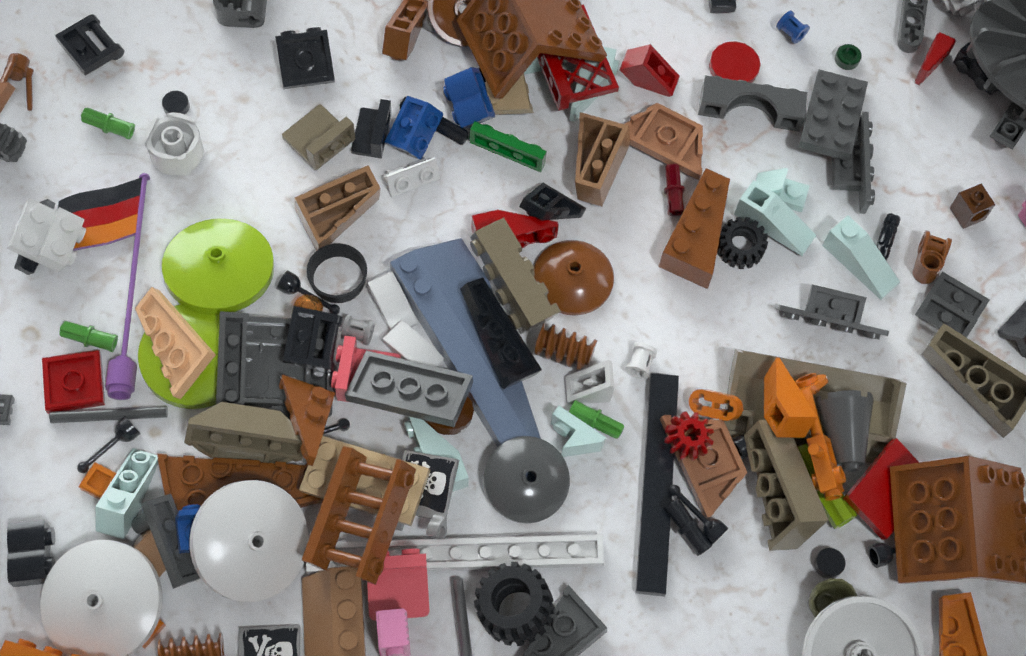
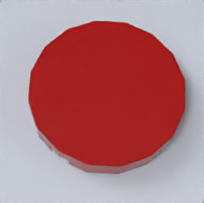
[709,41,761,83]

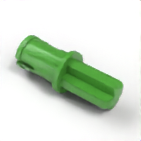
[81,107,135,139]
[59,321,118,352]
[569,400,624,439]

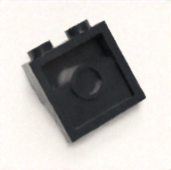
[275,27,335,89]

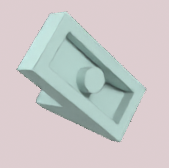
[756,168,810,212]
[551,406,606,457]

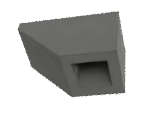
[990,101,1026,150]

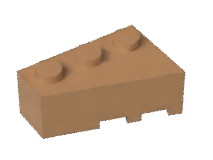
[575,112,630,207]
[294,165,381,251]

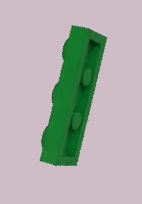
[470,121,547,172]

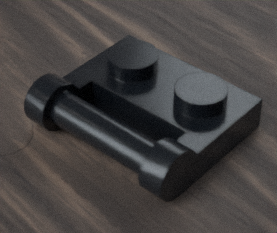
[55,14,124,76]
[283,306,343,373]

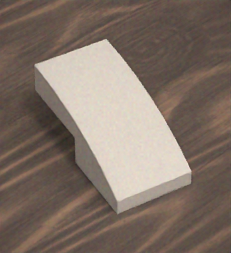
[367,271,417,331]
[381,320,444,367]

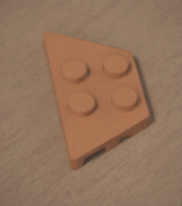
[625,103,703,180]
[660,415,748,519]

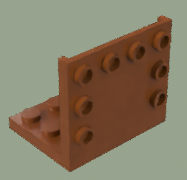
[457,0,607,99]
[890,456,1026,585]

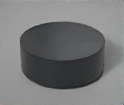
[162,91,190,115]
[814,548,846,579]

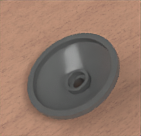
[484,436,570,523]

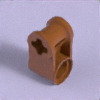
[913,230,952,284]

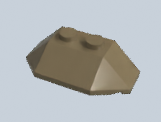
[184,402,303,464]

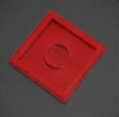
[42,350,105,414]

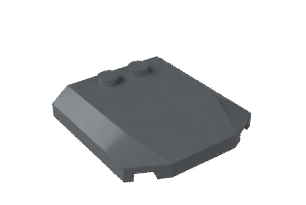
[216,312,333,421]

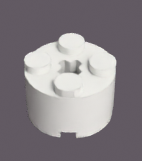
[145,112,204,176]

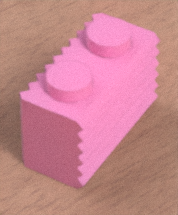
[376,608,411,656]

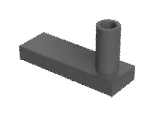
[131,494,201,589]

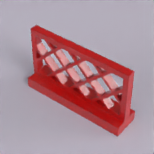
[537,4,619,111]

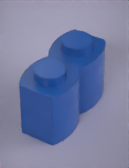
[443,67,495,129]

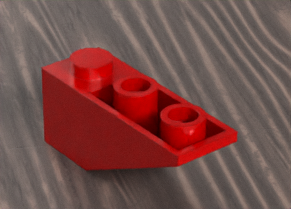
[471,210,559,248]

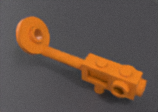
[795,373,846,501]

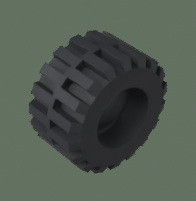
[474,562,555,646]

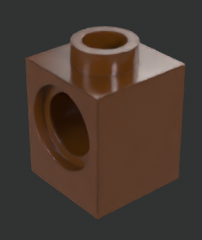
[950,183,995,229]

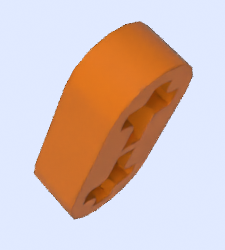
[689,389,743,421]

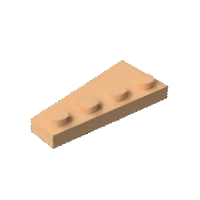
[135,287,216,399]

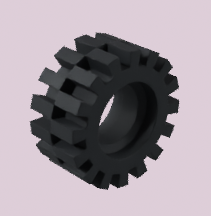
[718,217,768,269]

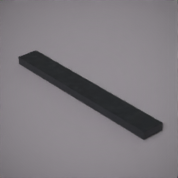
[635,373,679,597]

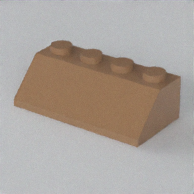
[302,566,366,656]

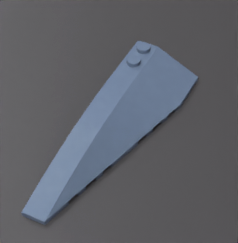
[390,238,541,482]

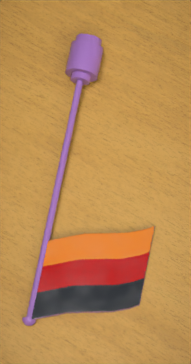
[58,173,150,400]

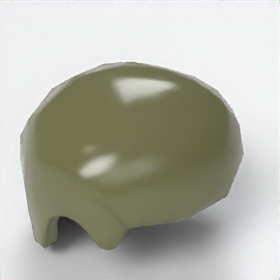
[808,579,858,617]

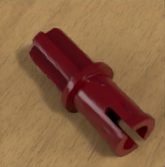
[664,163,685,217]

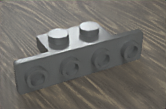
[832,111,875,214]
[777,284,889,340]

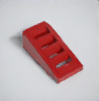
[915,32,956,85]

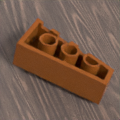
[659,168,730,289]

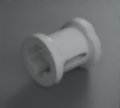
[341,315,375,345]

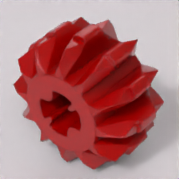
[664,411,714,461]

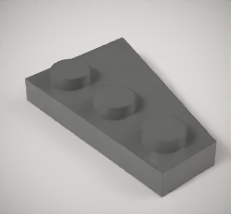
[523,585,607,656]

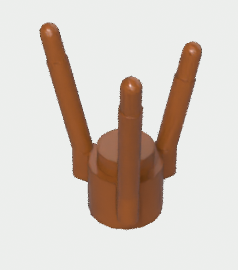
[0,53,34,111]

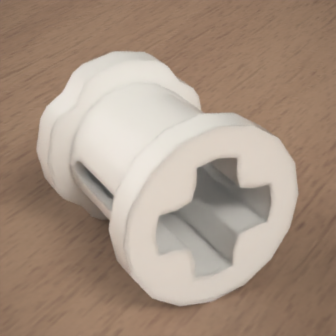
[625,343,657,379]

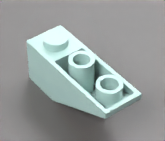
[734,180,816,256]
[404,416,469,492]
[95,448,159,539]

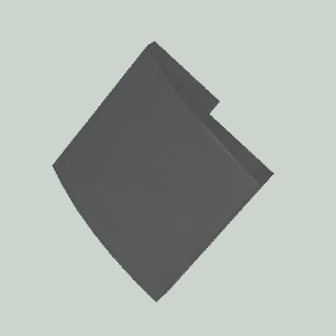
[915,271,990,338]

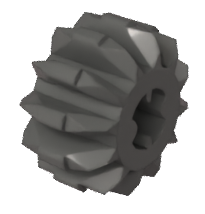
[0,123,27,162]

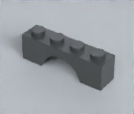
[698,75,807,132]

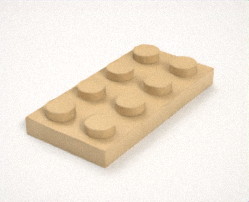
[299,436,430,527]

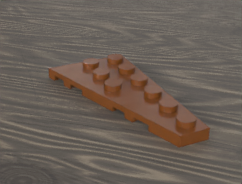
[157,454,323,511]

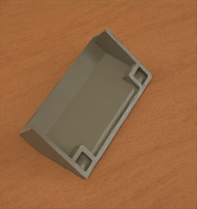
[724,349,907,463]

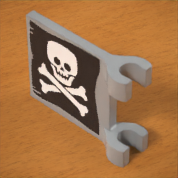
[395,450,460,539]
[238,625,301,656]

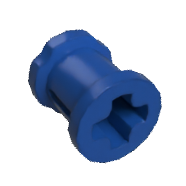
[776,10,810,44]

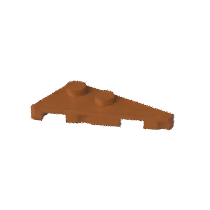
[279,375,335,466]

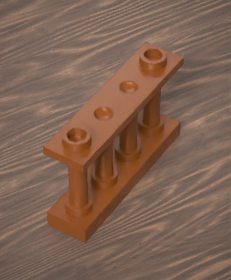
[302,446,416,585]

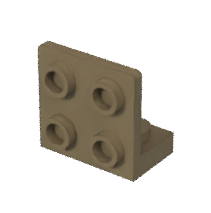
[282,104,356,171]

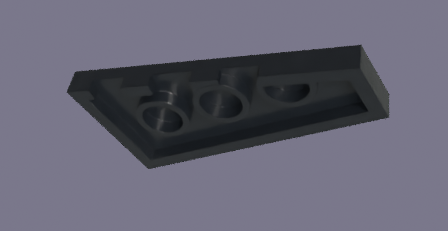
[460,277,542,389]

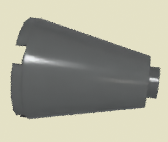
[815,390,874,472]

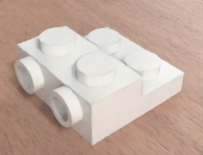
[7,198,86,273]

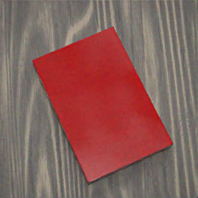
[843,438,920,540]

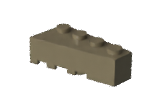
[470,218,561,335]
[921,323,1026,438]
[744,420,829,551]

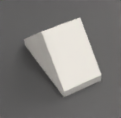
[565,360,614,404]

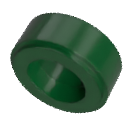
[835,44,862,70]

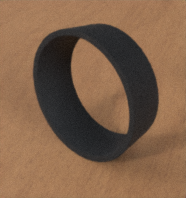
[307,243,367,303]

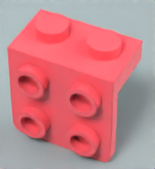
[331,336,401,402]
[367,549,430,621]

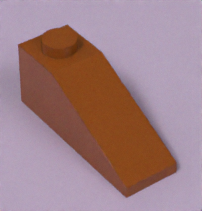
[382,0,428,60]

